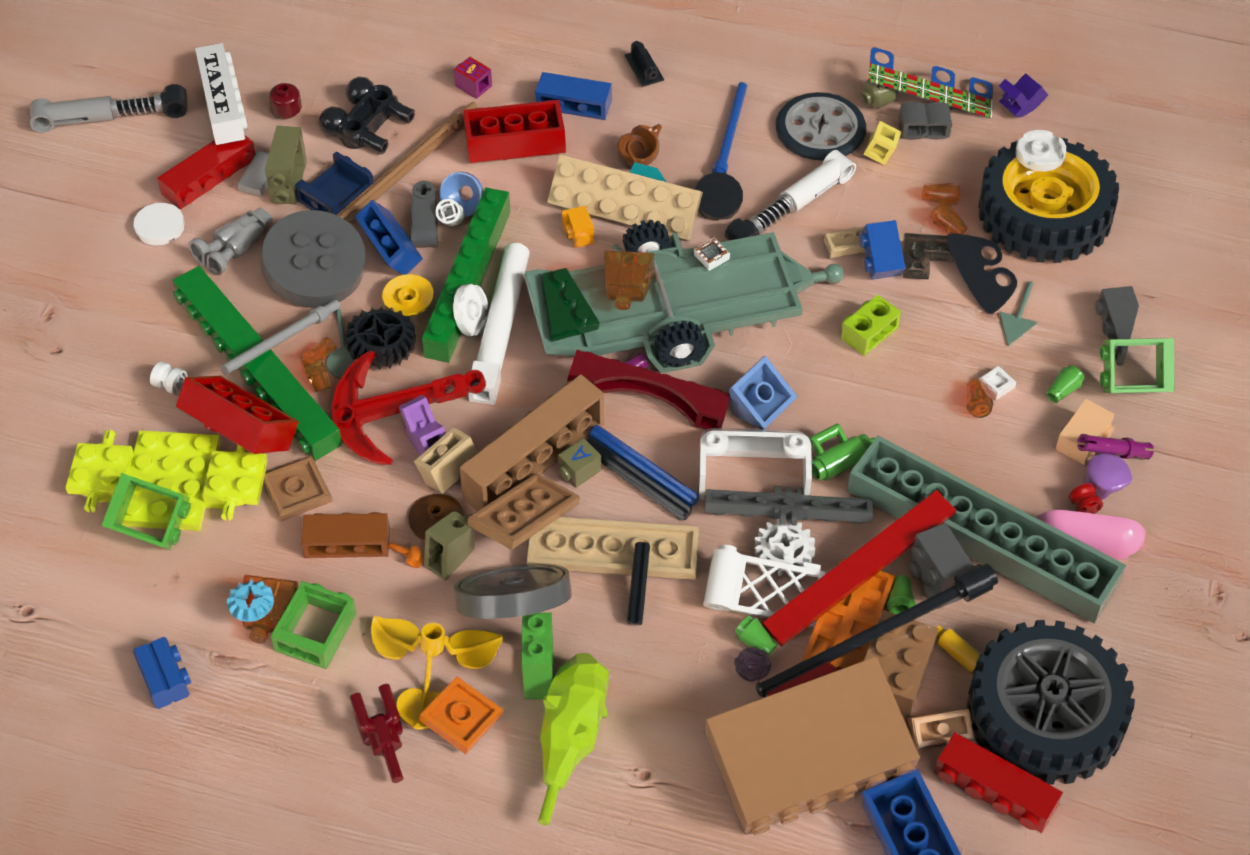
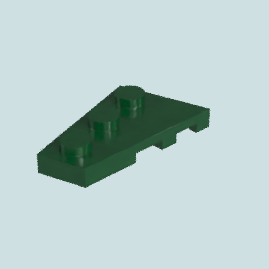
[542,268,600,342]

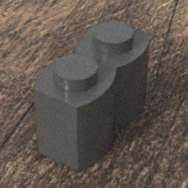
[899,102,952,139]

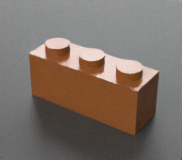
[301,512,390,558]

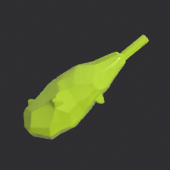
[538,653,609,826]

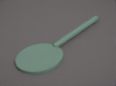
[327,309,357,379]

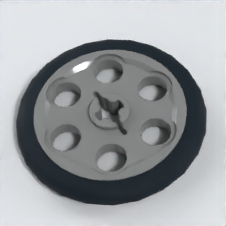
[776,92,866,161]

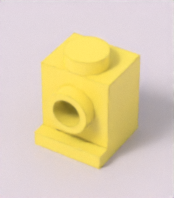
[863,121,901,165]

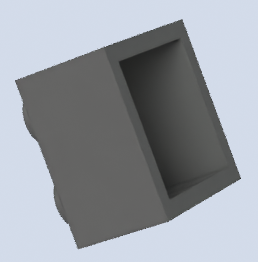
[909,523,974,609]

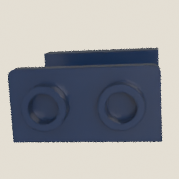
[295,151,373,215]

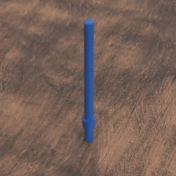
[712,82,747,173]

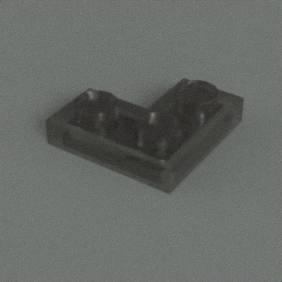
[903,233,954,280]

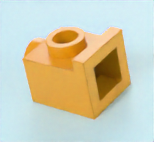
[561,205,594,248]

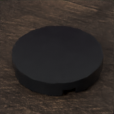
[694,172,743,221]

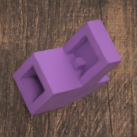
[399,395,446,456]

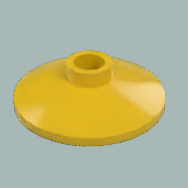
[382,274,434,316]

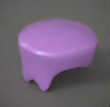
[1085,453,1132,500]

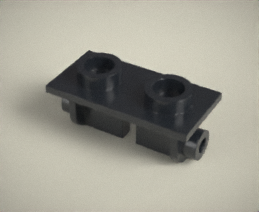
[625,41,664,87]

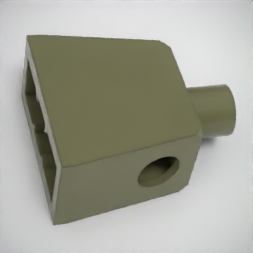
[424,512,477,580]

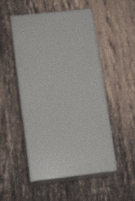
[237,151,269,196]

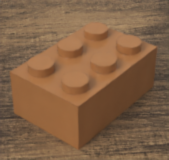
[864,610,939,717]

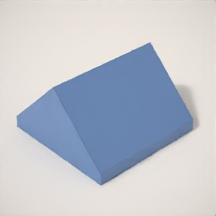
[729,355,798,429]

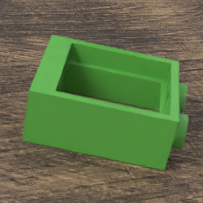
[1100,338,1174,393]
[101,473,191,550]
[271,581,357,669]
[522,612,554,700]

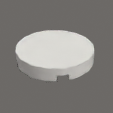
[1016,130,1066,172]
[133,203,185,246]
[453,284,488,336]

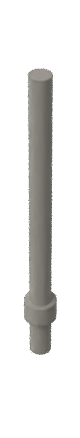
[221,300,340,375]

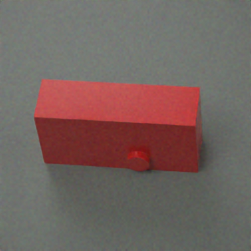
[463,100,566,163]
[176,376,299,454]

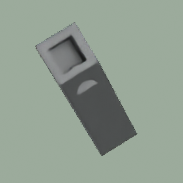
[1095,286,1139,366]

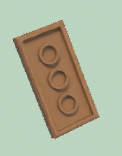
[467,473,580,550]

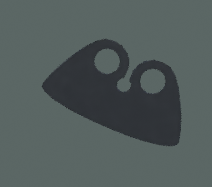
[947,234,1017,314]

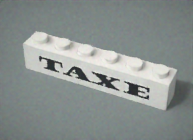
[195,43,248,145]

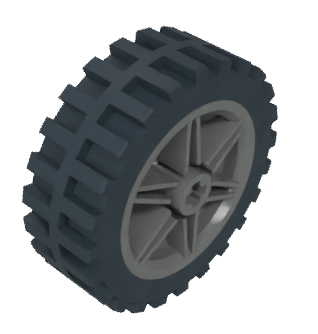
[967,620,1135,785]

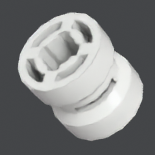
[436,199,465,227]
[150,361,187,395]

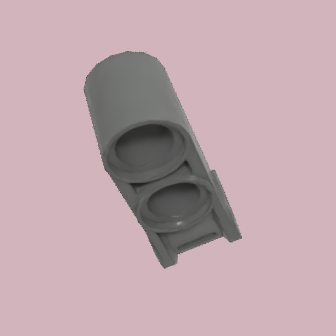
[411,181,438,247]

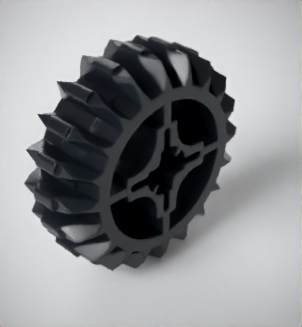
[345,305,416,370]

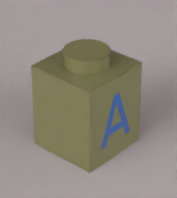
[558,438,601,488]

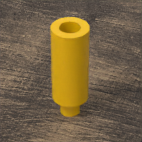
[937,625,980,674]

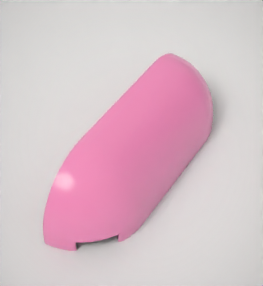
[1036,510,1146,559]

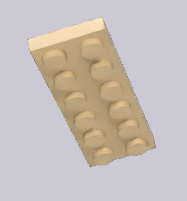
[547,155,703,241]
[527,517,699,580]

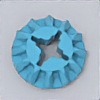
[226,579,274,622]

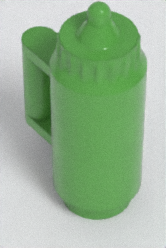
[809,423,875,481]

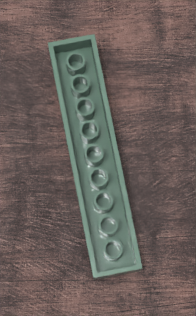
[847,436,1126,624]

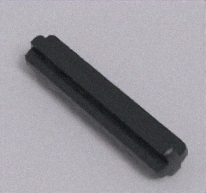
[627,542,650,626]

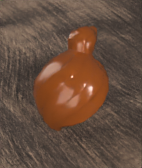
[617,124,662,166]

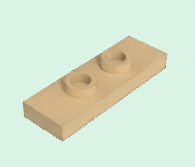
[823,222,904,258]

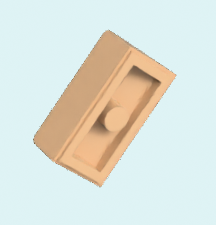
[907,708,974,748]

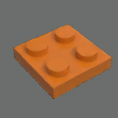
[419,676,503,755]

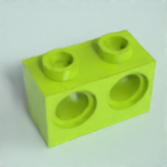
[841,295,901,356]

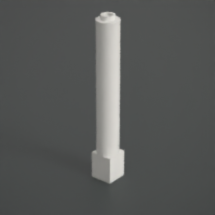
[468,243,530,405]

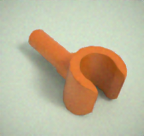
[389,542,424,568]

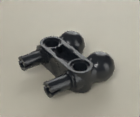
[319,76,415,154]

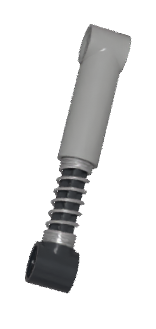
[30,84,187,133]

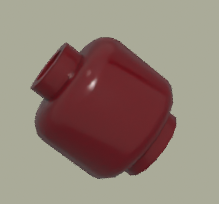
[269,83,302,119]

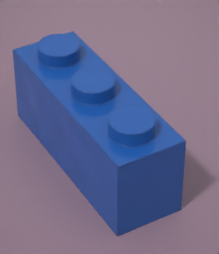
[535,72,612,120]
[355,200,423,275]

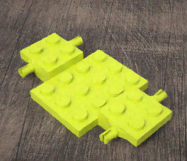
[66,430,268,531]

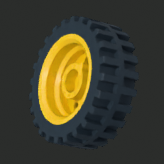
[978,138,1119,263]

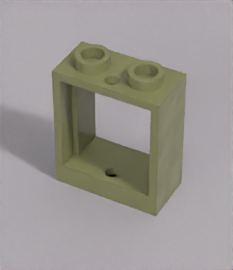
[265,126,307,205]

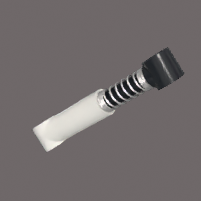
[725,150,856,241]

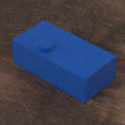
[862,769,961,855]

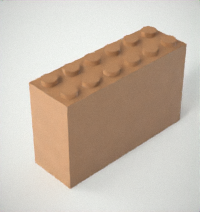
[705,656,920,836]

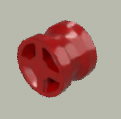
[1068,483,1104,514]

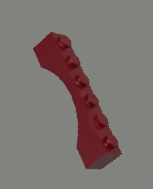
[567,349,731,430]

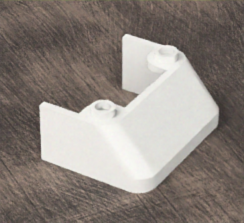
[699,428,812,501]

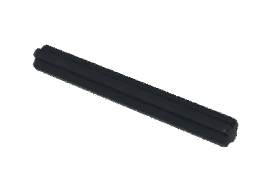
[586,437,692,520]

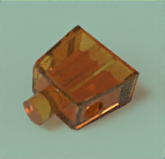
[604,251,655,310]
[242,575,299,644]

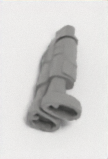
[188,207,273,275]

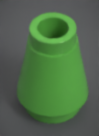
[1046,365,1085,403]
[887,575,916,614]
[734,615,778,657]

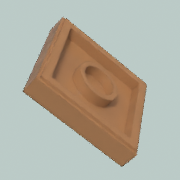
[263,456,333,521]

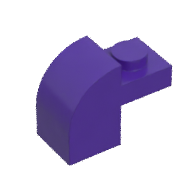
[999,73,1048,117]

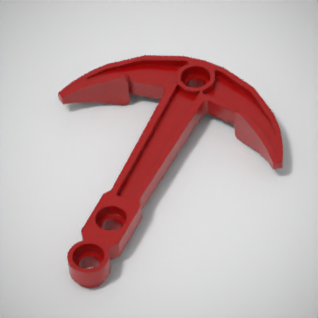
[331,351,487,465]

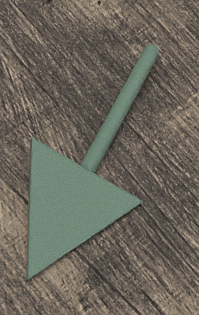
[1000,281,1037,346]

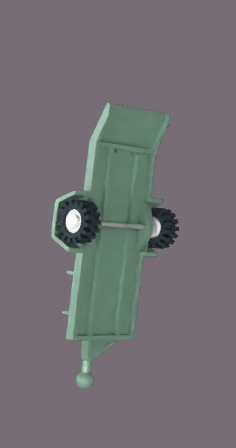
[524,220,844,373]

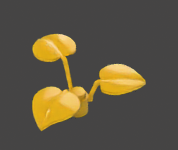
[371,616,503,730]

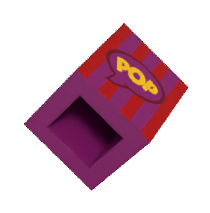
[454,56,492,99]

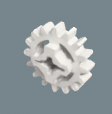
[754,519,815,576]

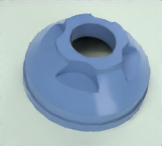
[439,172,484,217]

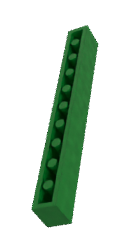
[173,266,342,461]

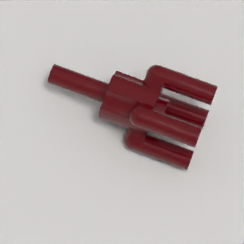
[350,684,404,783]

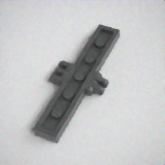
[705,486,873,526]

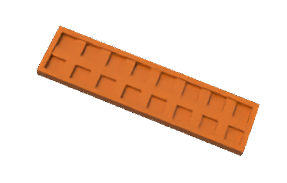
[801,558,895,670]

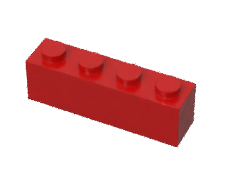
[157,135,256,210]
[934,732,1063,833]

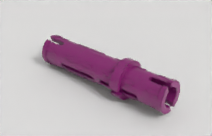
[1077,434,1154,460]

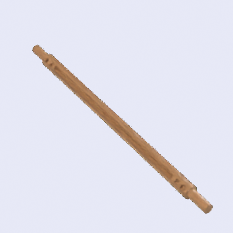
[337,102,478,223]

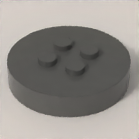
[262,210,366,307]
[454,564,572,619]

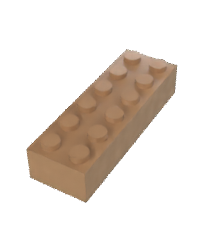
[459,375,604,511]

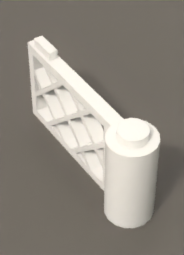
[703,545,826,628]

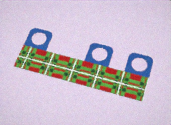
[868,47,993,119]

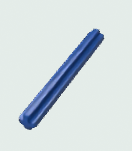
[589,425,699,507]

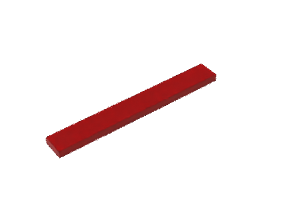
[762,490,956,647]

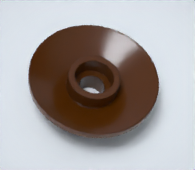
[409,494,464,540]

